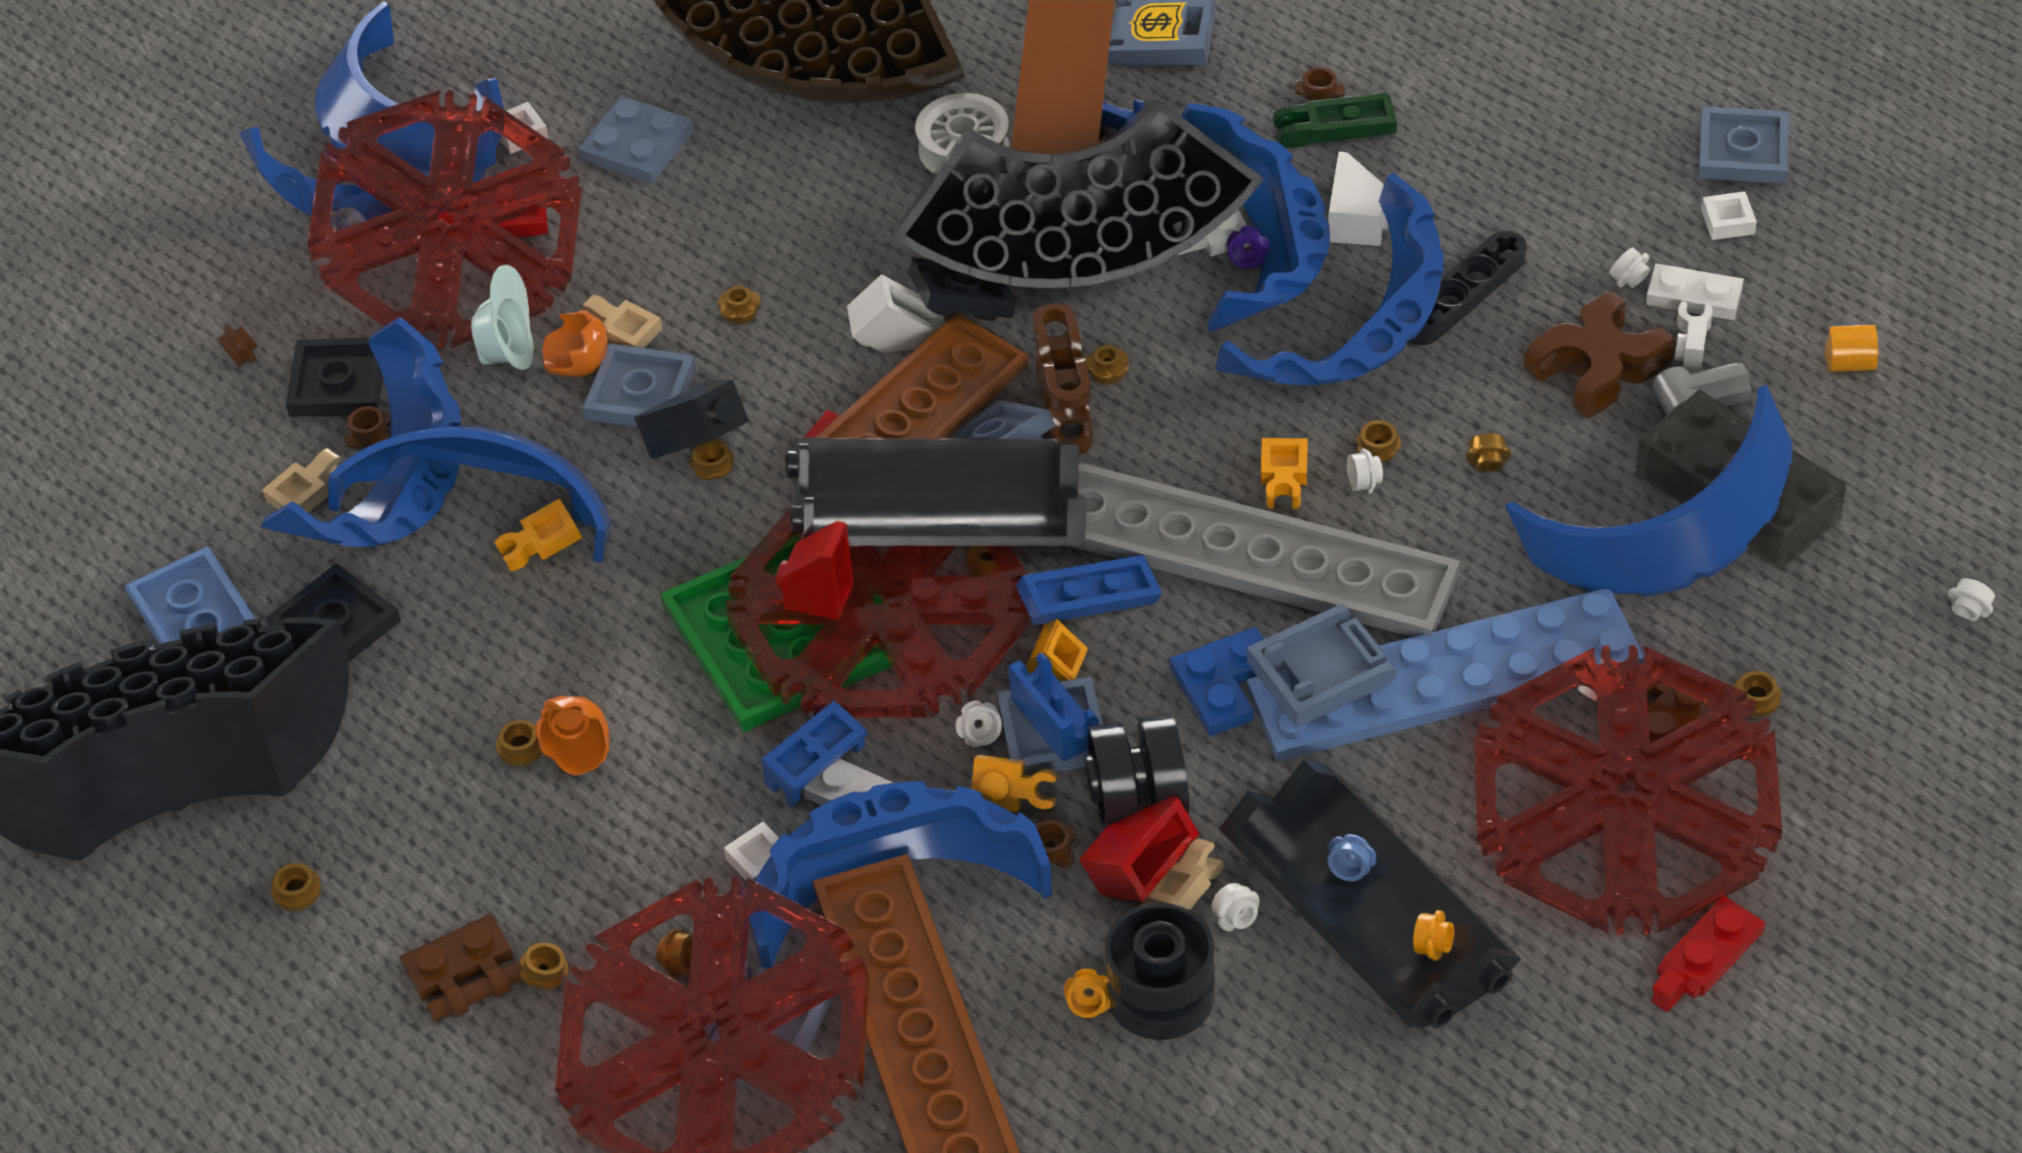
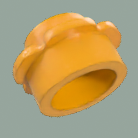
[1413,910,1454,961]
[1064,968,1110,1018]

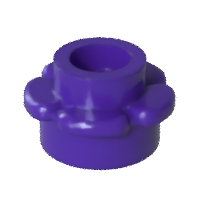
[1226,226,1270,268]

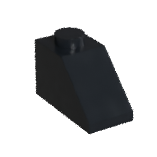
[634,380,749,459]

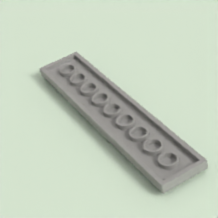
[1070,462,1460,637]

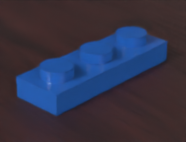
[1016,555,1162,625]

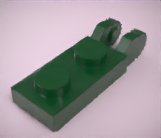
[1272,92,1397,148]

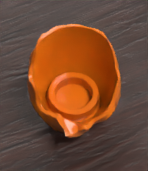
[542,310,608,378]
[535,696,610,776]

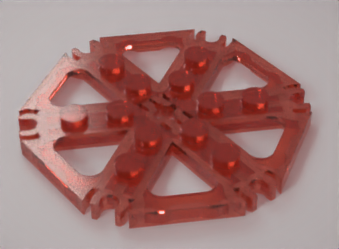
[308,90,582,348]
[726,508,1030,718]
[1474,645,1782,935]
[555,876,870,1153]

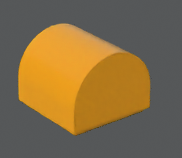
[1825,325,1878,372]
[1027,619,1088,682]

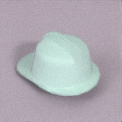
[471,265,534,370]

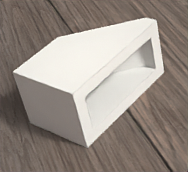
[1328,152,1389,246]
[847,274,950,353]

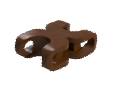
[1524,291,1677,418]
[1033,304,1093,455]

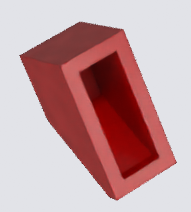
[776,521,854,620]
[1079,797,1200,902]

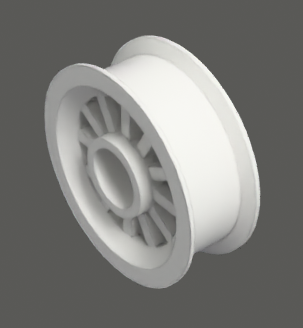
[915,93,1009,173]

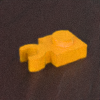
[1261,438,1308,509]
[494,498,582,571]
[971,755,1059,812]

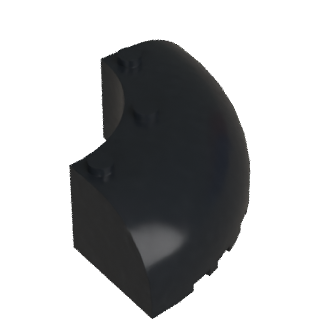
[892,100,1264,288]
[0,618,349,861]

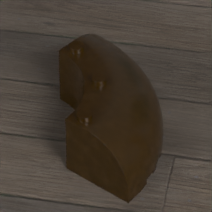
[653,0,965,104]

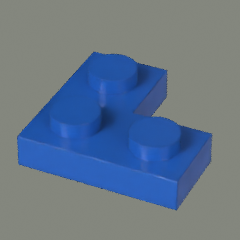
[1169,627,1264,736]

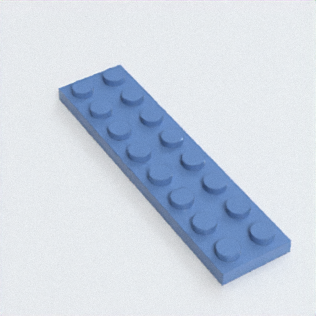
[1247,589,1645,762]

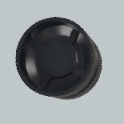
[1085,713,1189,829]
[1105,903,1215,1040]

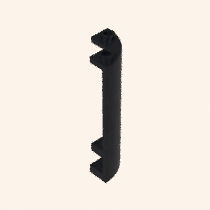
[785,438,1086,546]
[1219,759,1521,1029]

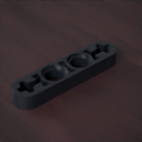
[1408,230,1527,345]

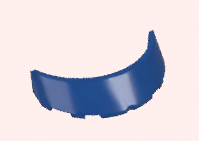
[315,2,496,178]
[239,78,506,232]
[1181,103,1330,332]
[1215,172,1444,385]
[260,318,461,547]
[1505,384,1793,597]
[329,426,612,562]
[745,781,1052,970]

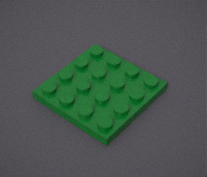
[660,534,914,733]

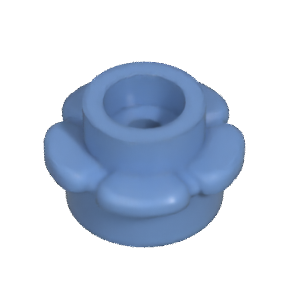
[1328,834,1376,881]

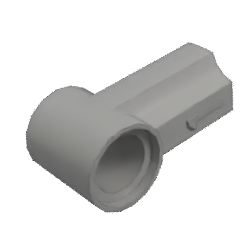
[1652,363,1752,427]

